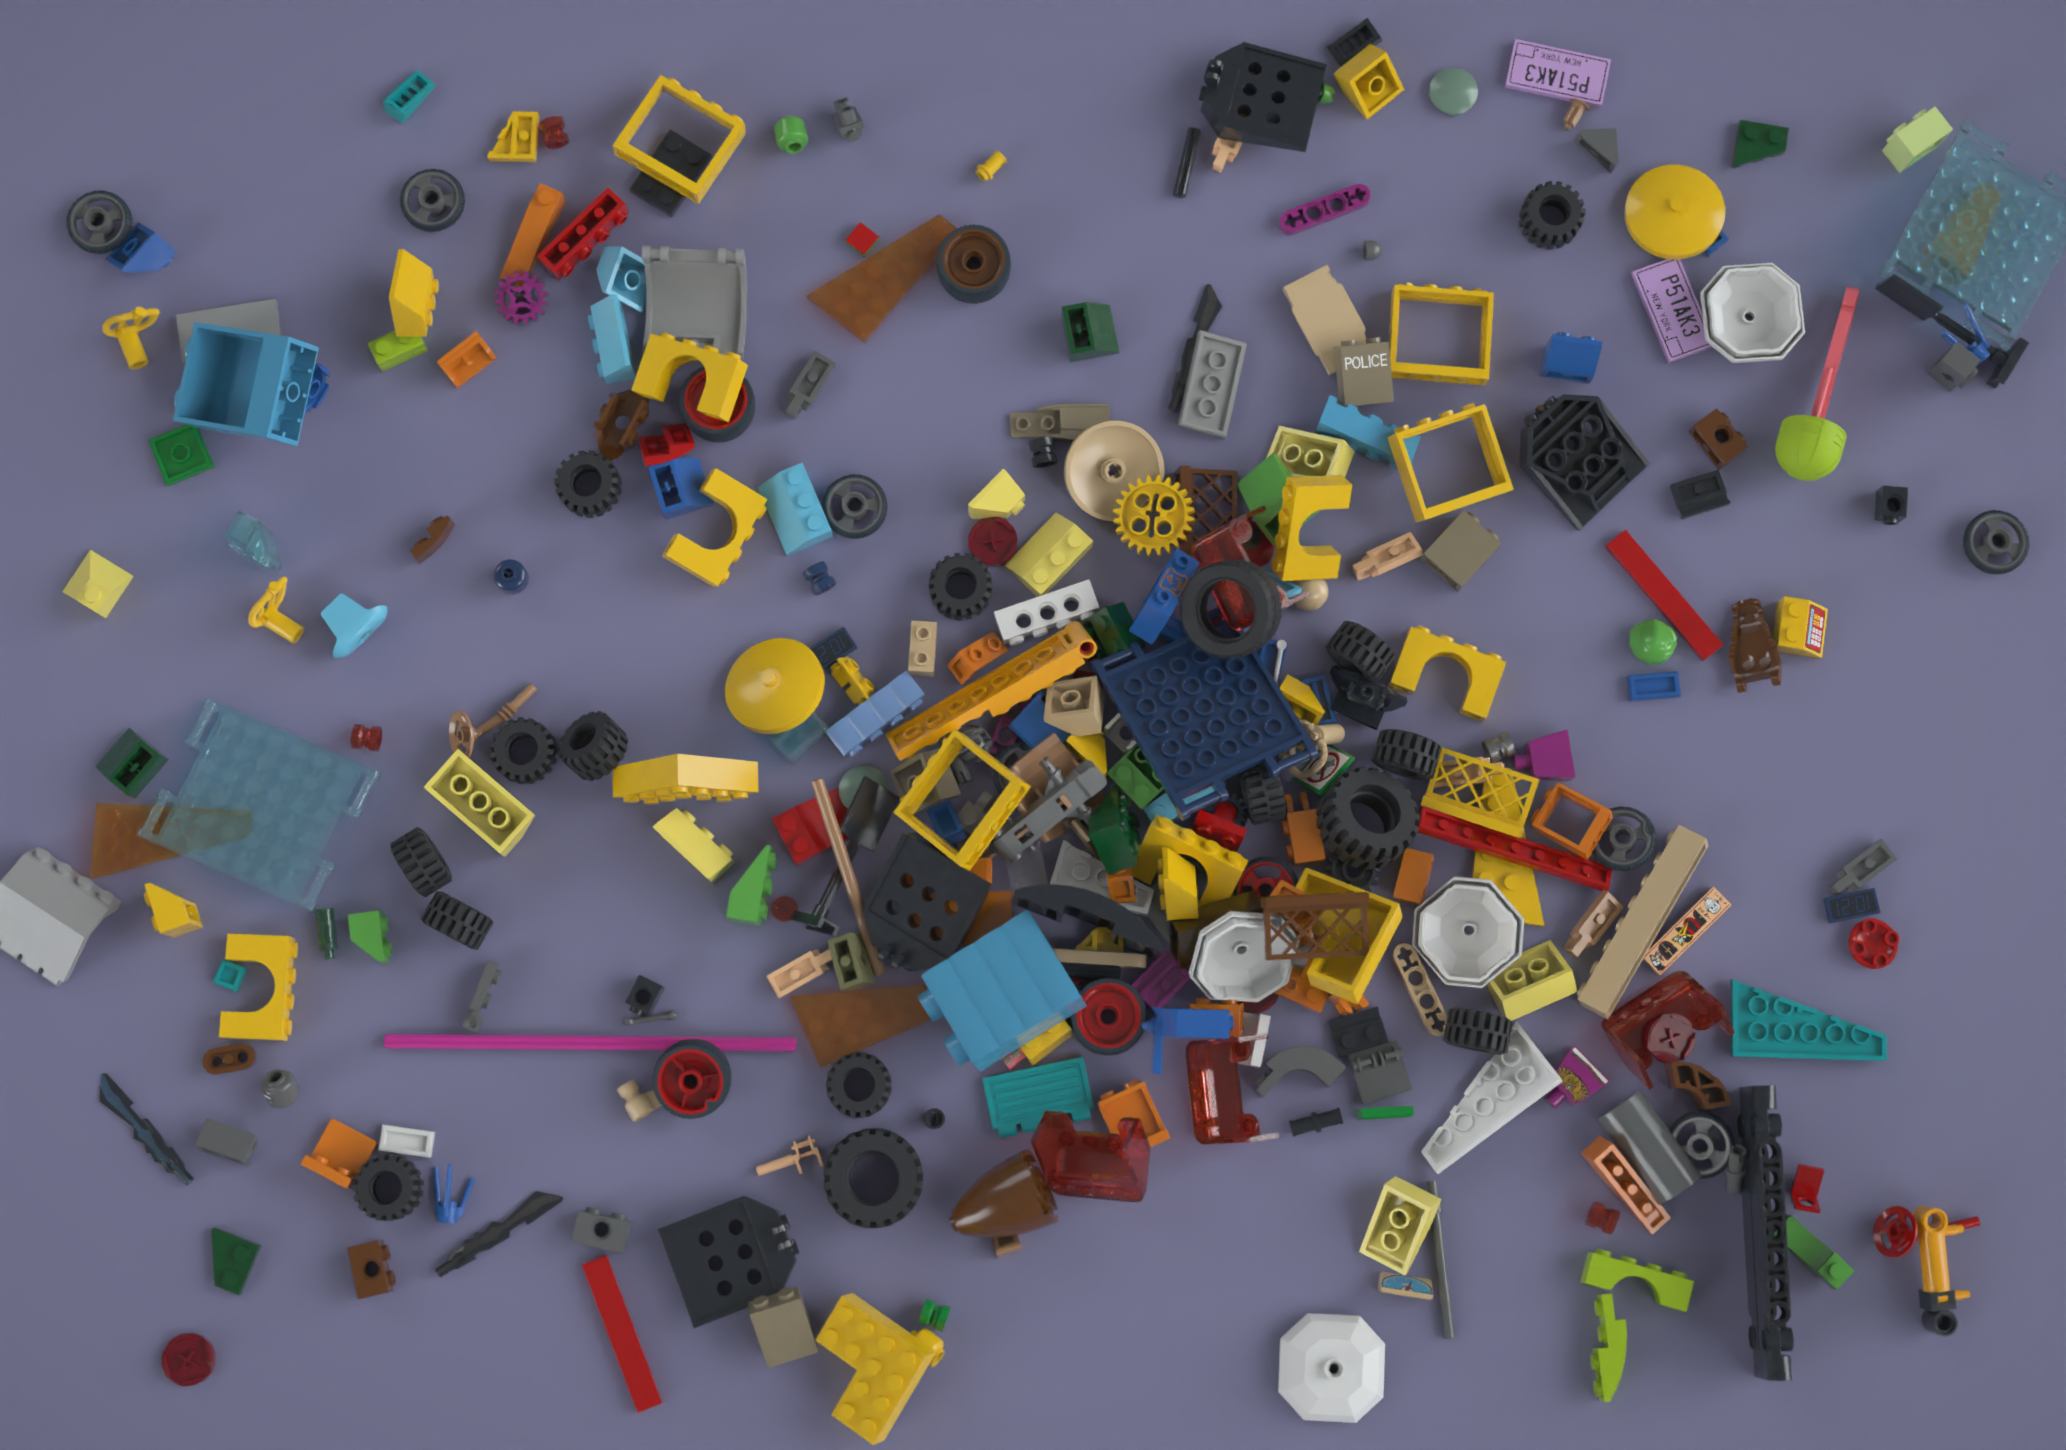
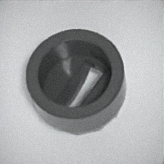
[1363,240,1382,261]

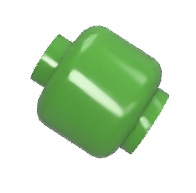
[774,115,808,154]

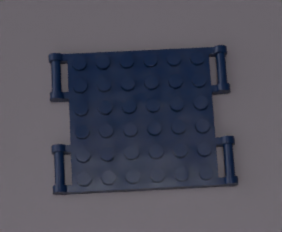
[1090,601,1319,820]

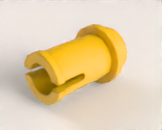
[975,150,1007,182]

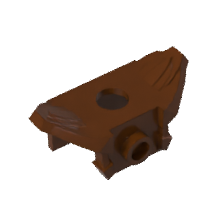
[594,389,650,461]

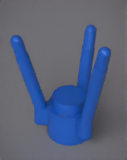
[1942,302,1991,366]
[433,1164,475,1223]

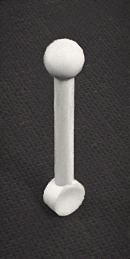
[1273,640,1287,687]

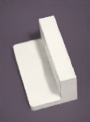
[1229,1012,1271,1068]

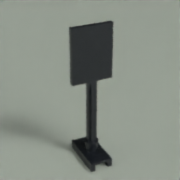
[1875,274,2029,389]
[790,776,900,937]

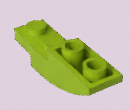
[1590,1293,1627,1402]

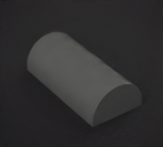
[1597,1089,1701,1205]

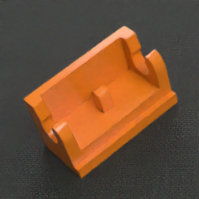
[436,331,497,389]
[1393,848,1435,906]
[1327,994,1369,1016]

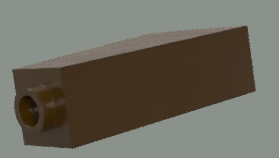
[1169,890,1263,969]

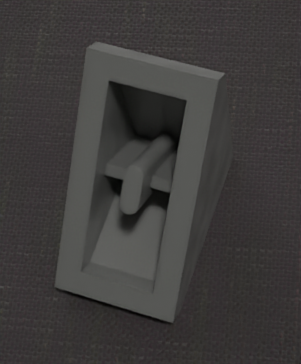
[1574,128,1619,173]

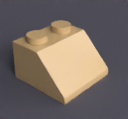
[1044,676,1105,737]

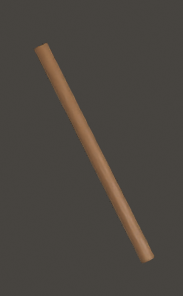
[811,778,887,976]

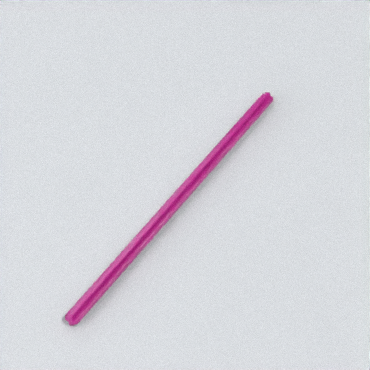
[384,1034,797,1052]

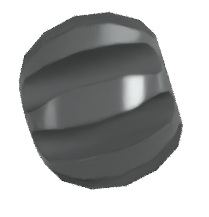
[958,725,992,763]

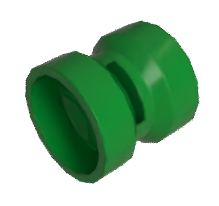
[918,1299,951,1332]

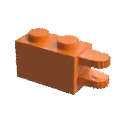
[1281,791,1326,866]

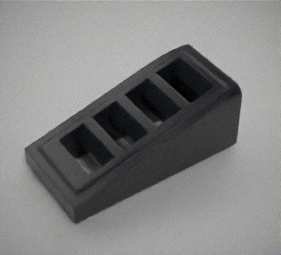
[1327,18,1383,67]

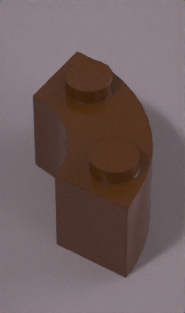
[1664,1062,1732,1110]

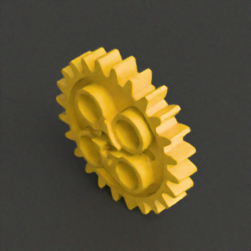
[1113,475,1195,557]

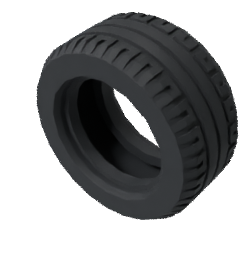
[1179,559,1282,659]

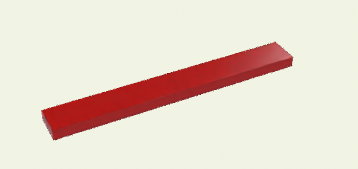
[1417,806,1612,891]

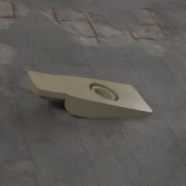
[1010,404,1110,442]

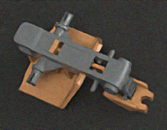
[965,732,1107,863]

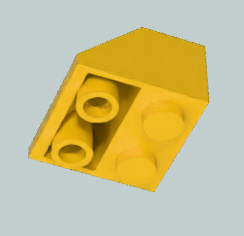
[1158,847,1198,920]
[144,883,203,938]
[1020,1020,1074,1066]

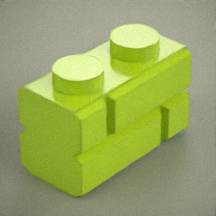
[368,330,428,372]

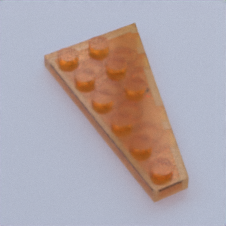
[807,215,957,343]
[90,802,253,880]
[790,985,931,1068]

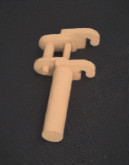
[756,1135,824,1176]

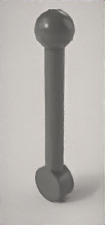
[623,1010,677,1026]

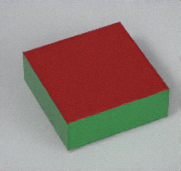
[845,222,880,258]

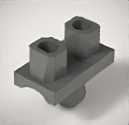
[832,97,865,142]

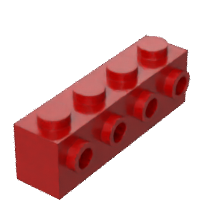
[537,187,629,281]

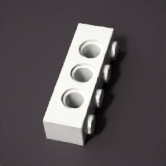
[994,579,1099,646]

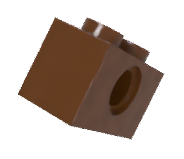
[1688,408,1748,470]
[347,1240,396,1299]

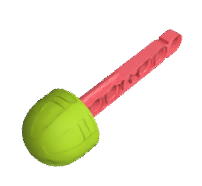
[1775,286,1860,481]

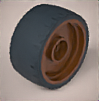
[936,224,1011,304]

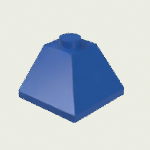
[106,222,176,273]

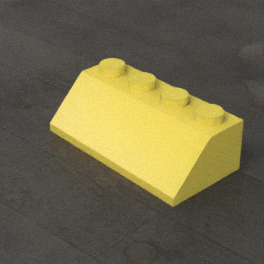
[424,749,535,857]

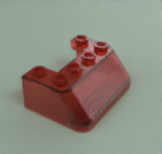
[1031,1111,1150,1203]

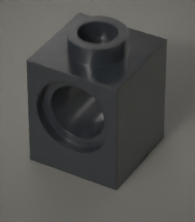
[1875,485,1908,525]
[625,975,665,1017]

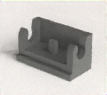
[195,1118,258,1167]

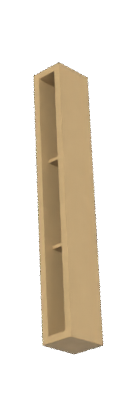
[1577,825,1709,1020]

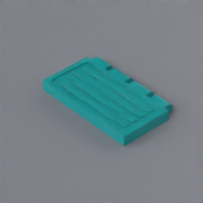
[982,1057,1094,1139]

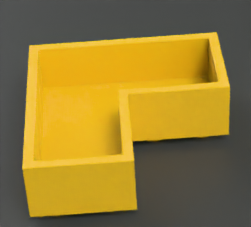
[612,754,758,805]
[1296,868,1402,1004]
[815,1293,936,1445]

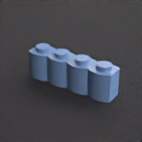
[825,670,925,758]

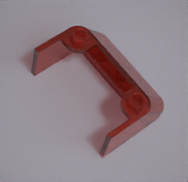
[1191,506,1311,631]
[1601,971,1735,1090]
[1185,1033,1279,1145]

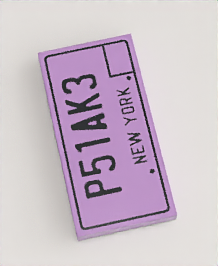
[1505,39,1611,108]
[1631,259,1713,364]

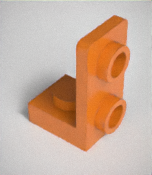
[947,632,1008,685]
[1106,867,1136,903]
[1189,997,1244,1036]

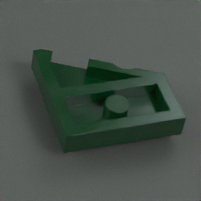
[1732,120,1789,168]
[211,1227,262,1295]

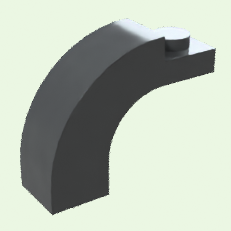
[1255,1047,1346,1098]

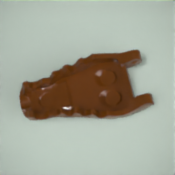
[1729,598,1782,693]

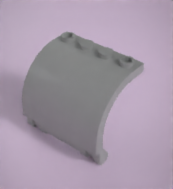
[642,245,747,360]

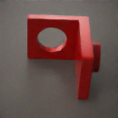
[1790,1164,1824,1214]

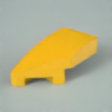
[1075,927,1123,953]

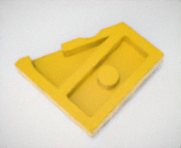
[487,111,539,162]

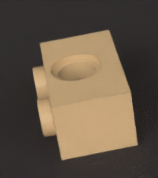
[908,621,937,677]

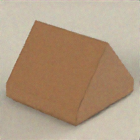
[991,1235,1022,1258]

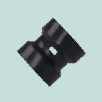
[1029,437,1057,468]

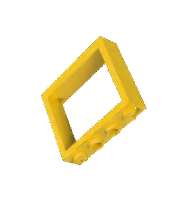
[613,75,746,204]
[1389,282,1494,386]
[1387,403,1514,523]
[893,729,1031,870]

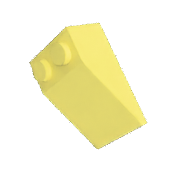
[1267,426,1355,478]
[1359,1176,1441,1275]

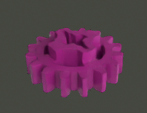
[494,271,549,325]

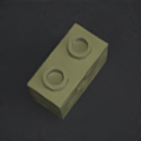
[827,933,875,991]

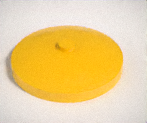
[1624,164,1725,260]
[725,638,825,734]

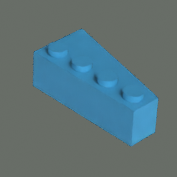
[1315,395,1421,470]

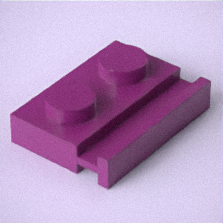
[1132,950,1191,1010]

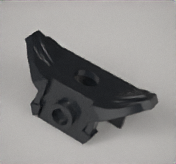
[1330,665,1407,730]

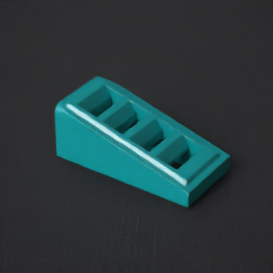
[383,70,436,124]

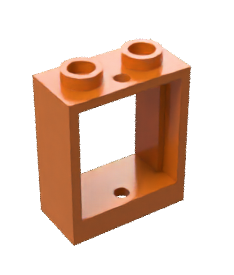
[1531,782,1613,860]

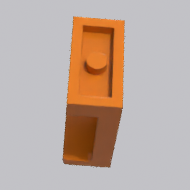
[1097,1079,1171,1160]

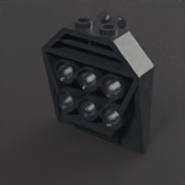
[1198,42,1327,152]
[1519,394,1650,531]
[862,832,993,972]
[658,1196,800,1328]

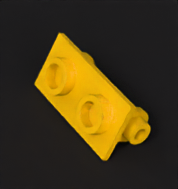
[830,656,875,706]

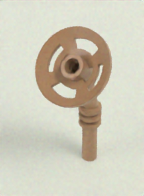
[449,683,537,758]

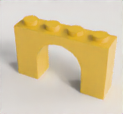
[631,332,748,422]
[662,468,767,587]
[1271,475,1352,581]
[1387,626,1506,722]
[1132,814,1249,907]
[219,934,298,1041]

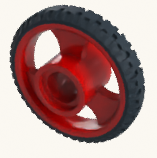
[1234,856,1299,899]

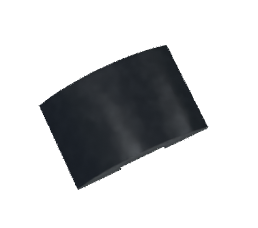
[1013,884,1163,960]

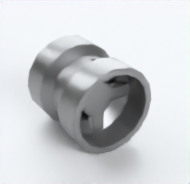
[1481,732,1516,763]

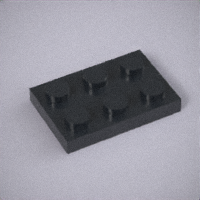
[630,129,712,218]

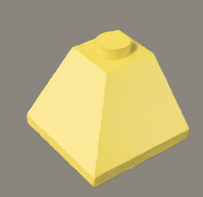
[968,469,1025,519]
[62,550,134,618]

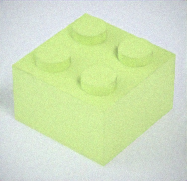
[1882,107,1953,173]

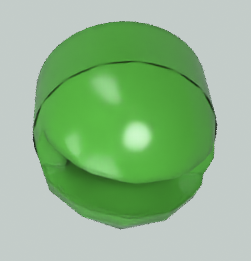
[1318,83,1335,104]

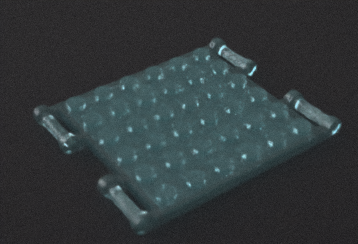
[1879,119,2066,351]
[136,698,382,912]

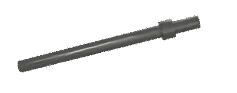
[1427,1180,1455,1339]

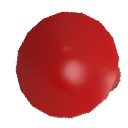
[1848,918,1900,969]

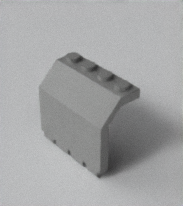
[0,847,121,986]

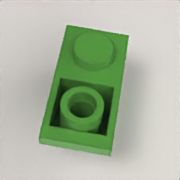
[348,910,392,964]

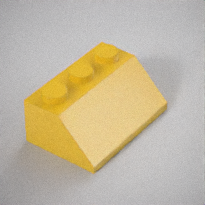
[389,249,439,337]

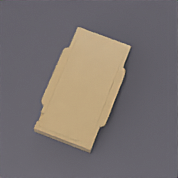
[1283,265,1367,376]

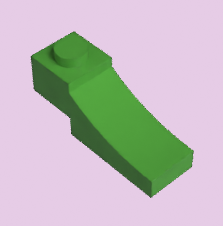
[1773,1215,1854,1290]

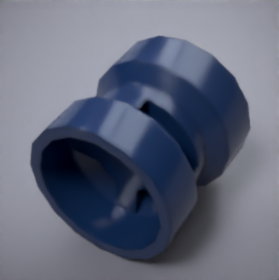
[803,561,836,596]

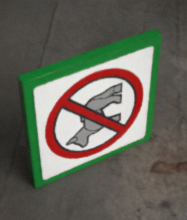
[1293,744,1355,796]

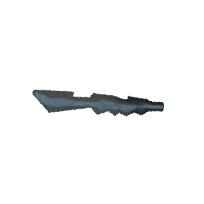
[99,1073,194,1186]

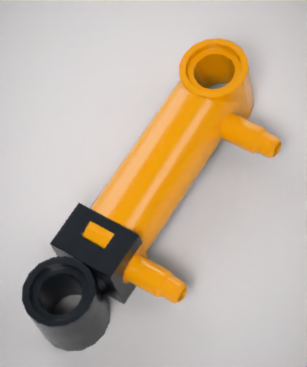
[1913,1205,1970,1336]

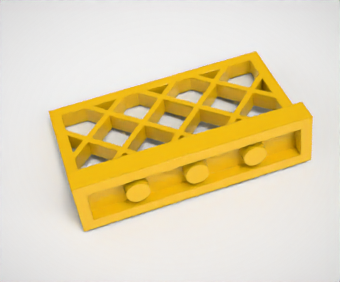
[1421,747,1539,838]

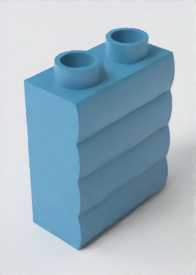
[173,322,319,446]
[917,910,1087,1071]

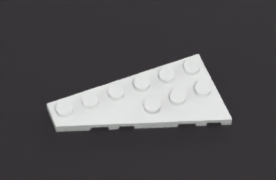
[1421,1021,1563,1174]

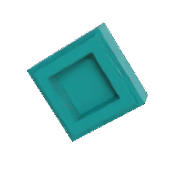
[212,959,248,992]

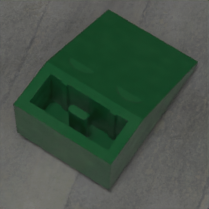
[1089,785,1140,875]

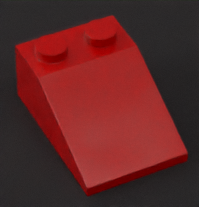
[772,787,850,867]

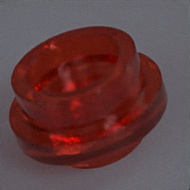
[772,896,798,922]

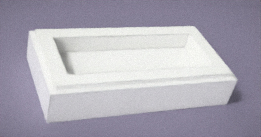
[378,1125,435,1158]

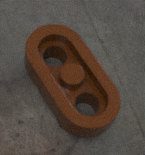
[202,1044,257,1075]

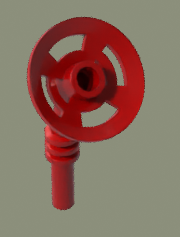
[1873,1206,1980,1258]

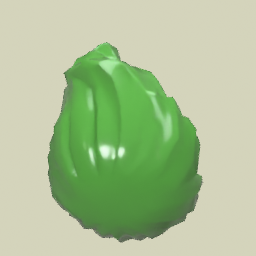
[1629,619,1677,665]

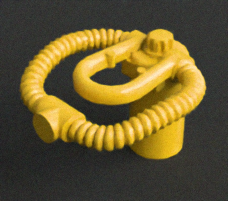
[102,307,159,369]
[248,576,304,644]

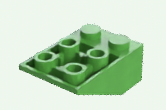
[1237,453,1320,545]
[1107,744,1164,810]
[726,845,778,927]

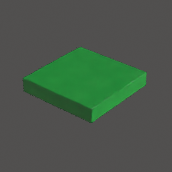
[148,424,215,487]
[1355,1106,1414,1120]

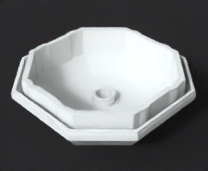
[1700,263,1805,363]
[1412,876,1524,988]
[1189,911,1300,1002]
[1278,1313,1385,1423]

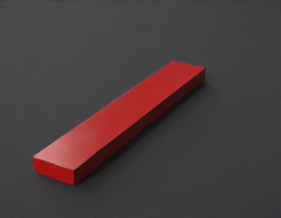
[1605,529,1724,661]
[582,1255,663,1413]

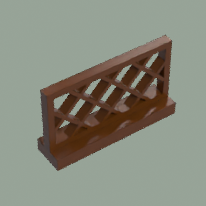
[1175,466,1237,569]
[1261,892,1369,960]

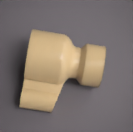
[617,1079,662,1122]

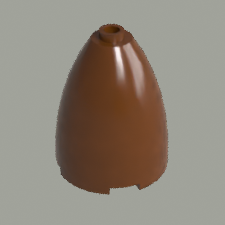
[949,1149,1059,1238]

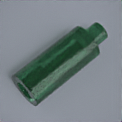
[315,908,338,960]

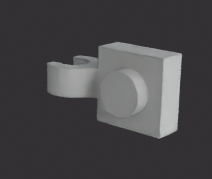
[957,791,993,835]

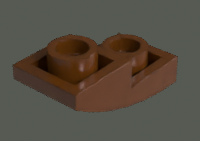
[410,515,455,564]

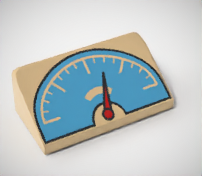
[1378,1272,1433,1300]

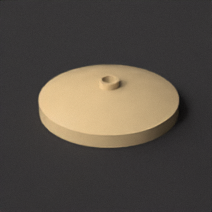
[1064,420,1164,521]

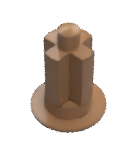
[1563,98,1590,130]

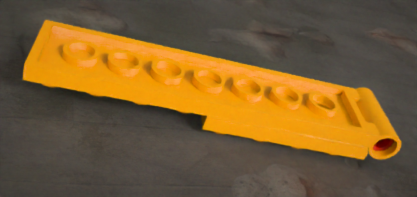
[885,621,1097,761]

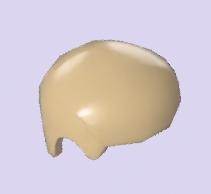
[1291,579,1329,611]

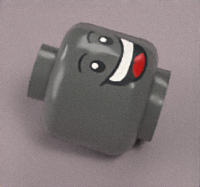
[261,1069,300,1108]

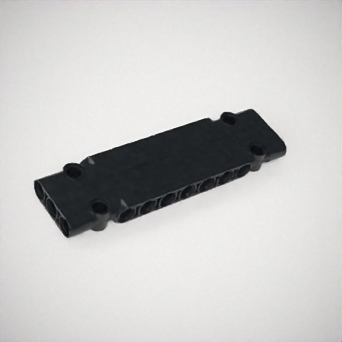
[1737,1085,1794,1381]

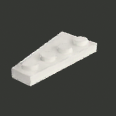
[1050,840,1155,917]

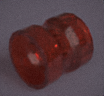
[539,116,570,149]
[351,724,382,752]
[1585,1201,1620,1235]

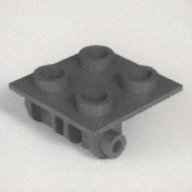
[1348,1040,1412,1104]

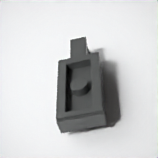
[786,351,837,420]
[1829,838,1897,895]
[462,961,502,1032]

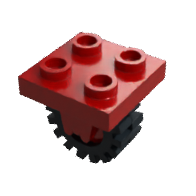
[1191,791,1249,852]

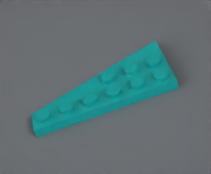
[1730,979,1887,1062]

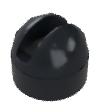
[923,1108,945,1129]

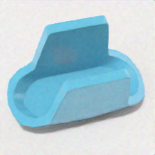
[321,593,388,658]

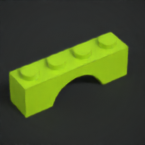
[1580,1248,1694,1312]

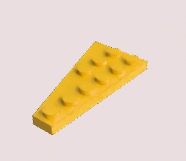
[1472,768,1545,927]

